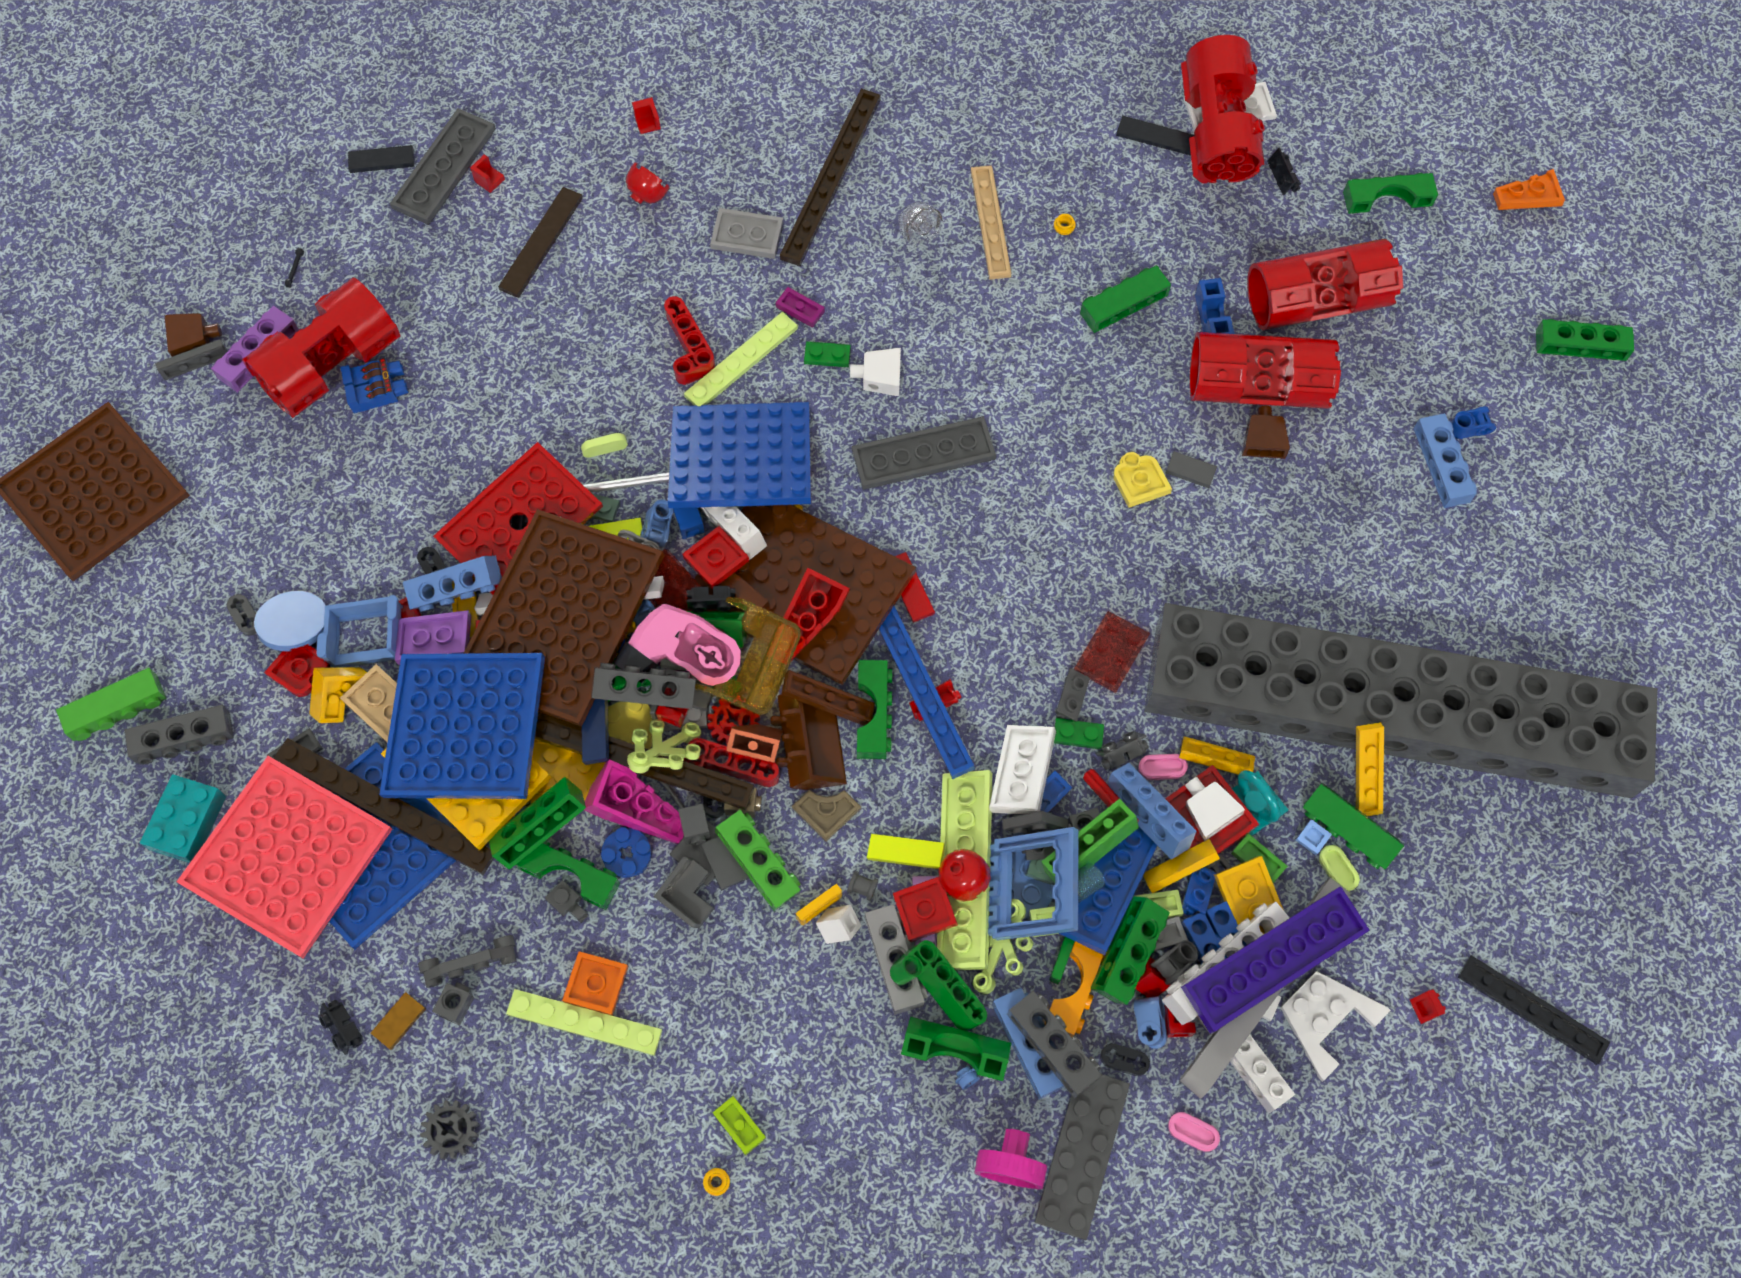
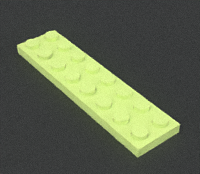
[937,770,993,970]

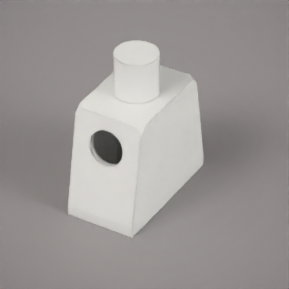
[850,348,901,396]
[1185,777,1245,841]

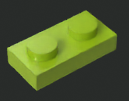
[712,1096,766,1156]

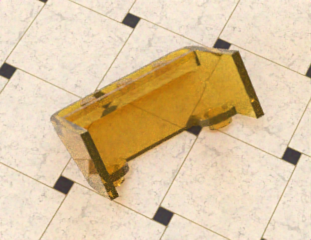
[695,597,801,715]

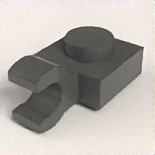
[545,880,588,923]

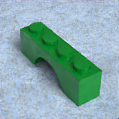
[1343,173,1438,214]
[857,660,892,759]
[515,841,620,910]
[901,1016,1012,1081]

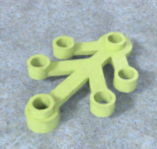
[627,719,701,773]
[973,899,1033,995]

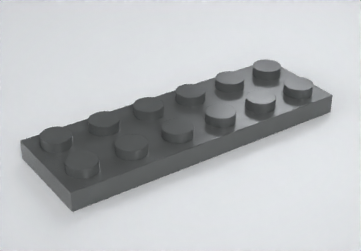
[390,108,496,225]
[851,416,996,490]
[1034,1074,1130,1241]

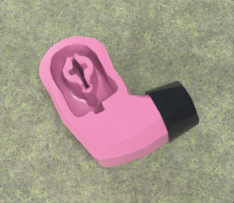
[613,604,741,686]

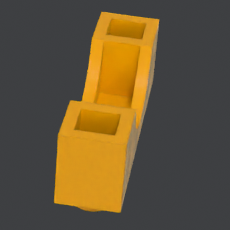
[1044,942,1109,1037]

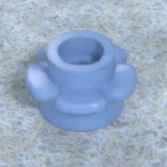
[955,1066,980,1090]

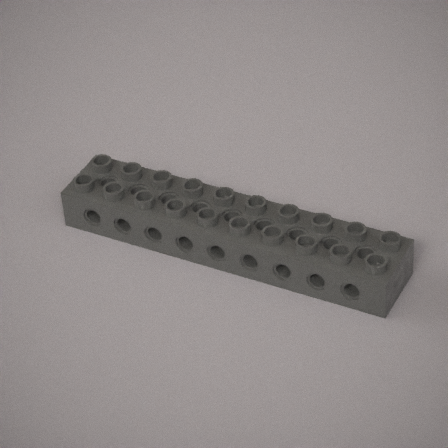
[1144,603,1658,798]

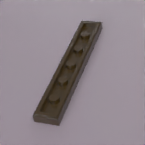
[498,187,583,298]

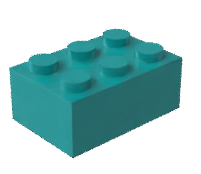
[140,774,227,863]

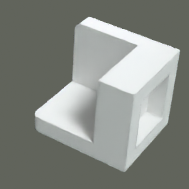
[816,905,862,944]

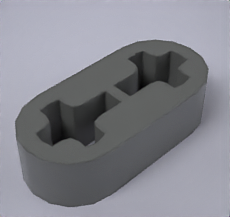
[226,594,256,636]

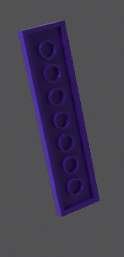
[1181,886,1370,1034]

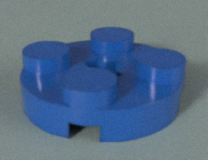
[601,827,652,878]

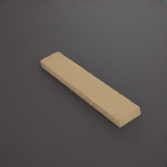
[971,165,1011,280]

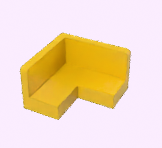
[309,667,367,723]

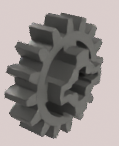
[420,1100,480,1160]

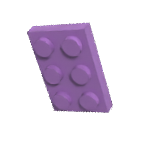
[395,610,471,665]

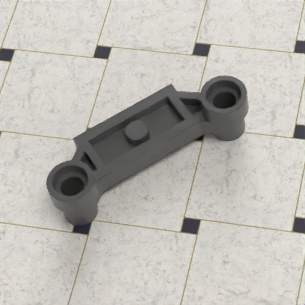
[418,935,517,988]

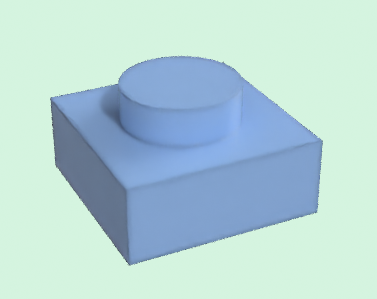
[1295,819,1332,855]

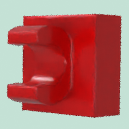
[1410,989,1446,1024]

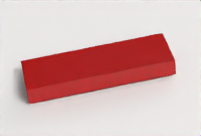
[895,552,935,623]

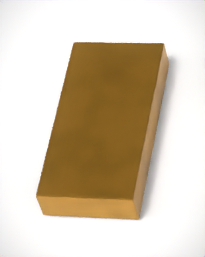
[370,992,426,1050]

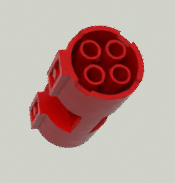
[1181,35,1265,184]
[1247,239,1404,330]
[242,277,401,418]
[1190,332,1341,409]

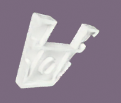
[1281,971,1391,1082]

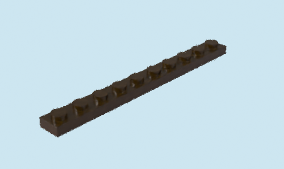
[780,88,881,266]
[535,712,755,810]
[273,738,494,875]

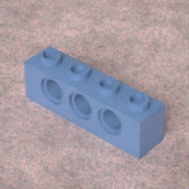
[1413,413,1477,508]
[403,555,502,612]
[1107,763,1197,860]
[992,988,1065,1100]

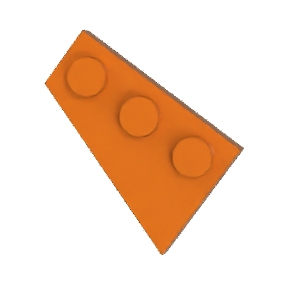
[1493,169,1565,210]

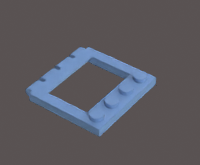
[988,827,1078,940]

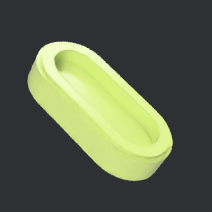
[581,433,628,458]
[1319,845,1360,892]

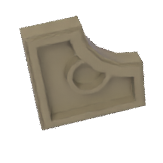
[792,790,862,842]

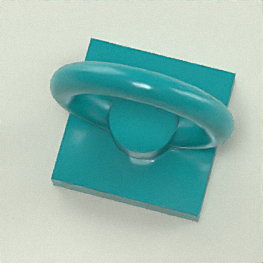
[1232,770,1288,836]

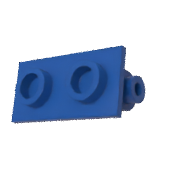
[1182,867,1216,916]

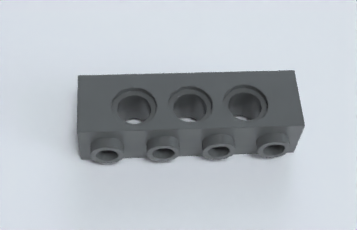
[591,663,696,709]
[124,704,234,765]
[1007,991,1101,1099]

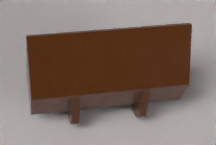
[770,694,847,790]

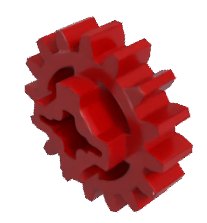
[707,696,760,745]

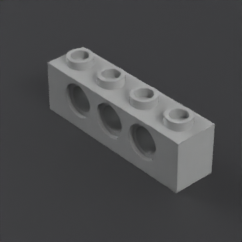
[865,904,928,1015]

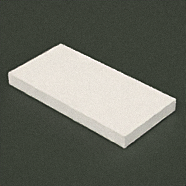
[1183,82,1277,131]
[989,725,1056,815]

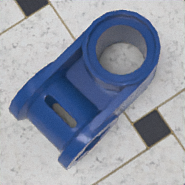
[1451,406,1496,439]

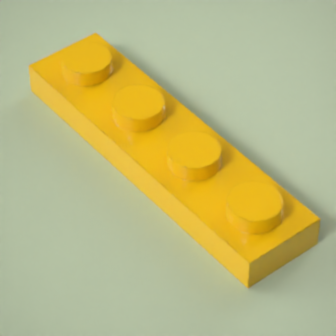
[1356,722,1384,816]

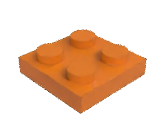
[562,951,628,1016]

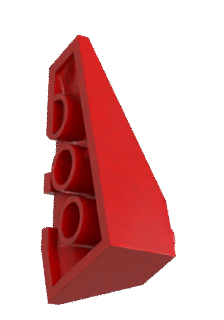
[765,568,850,665]

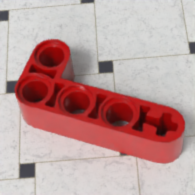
[664,296,715,385]
[684,738,780,787]

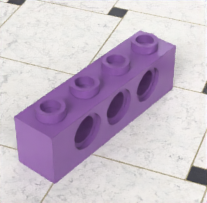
[211,306,299,393]

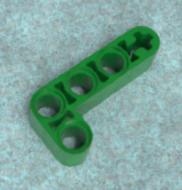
[890,940,987,1031]

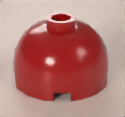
[626,162,670,204]
[938,849,991,902]

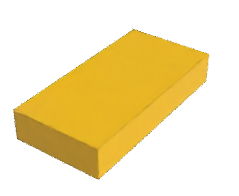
[795,884,842,925]

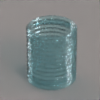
[1078,863,1105,903]

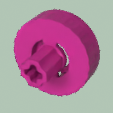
[974,1129,1047,1189]

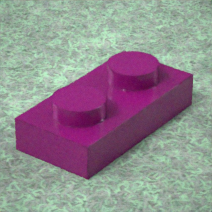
[775,287,825,328]

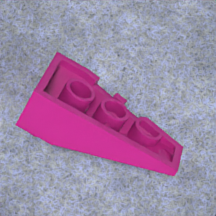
[584,759,684,844]

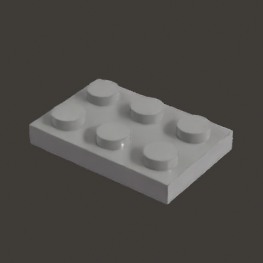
[710,208,783,259]

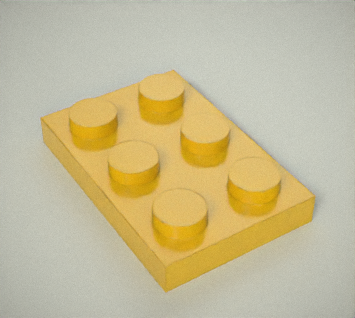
[1214,856,1283,934]

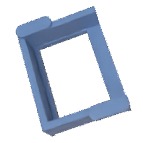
[317,595,403,668]

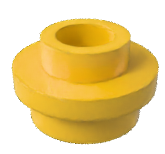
[1054,214,1076,235]
[703,1168,730,1196]

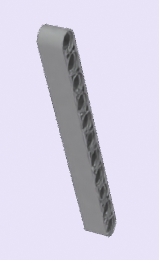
[1179,877,1351,1099]

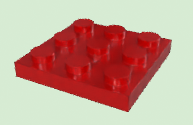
[1165,765,1259,855]

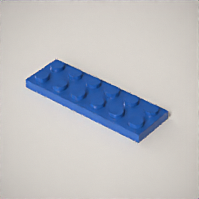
[1059,827,1158,956]

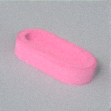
[1138,754,1188,780]
[1168,1112,1220,1152]

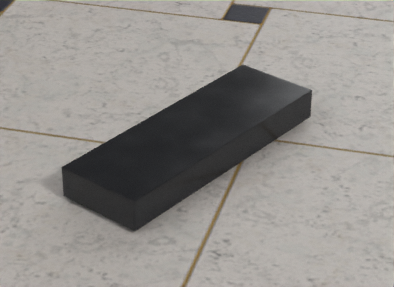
[348,145,415,173]

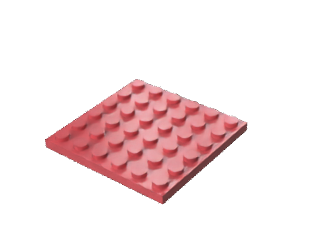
[177,756,392,959]

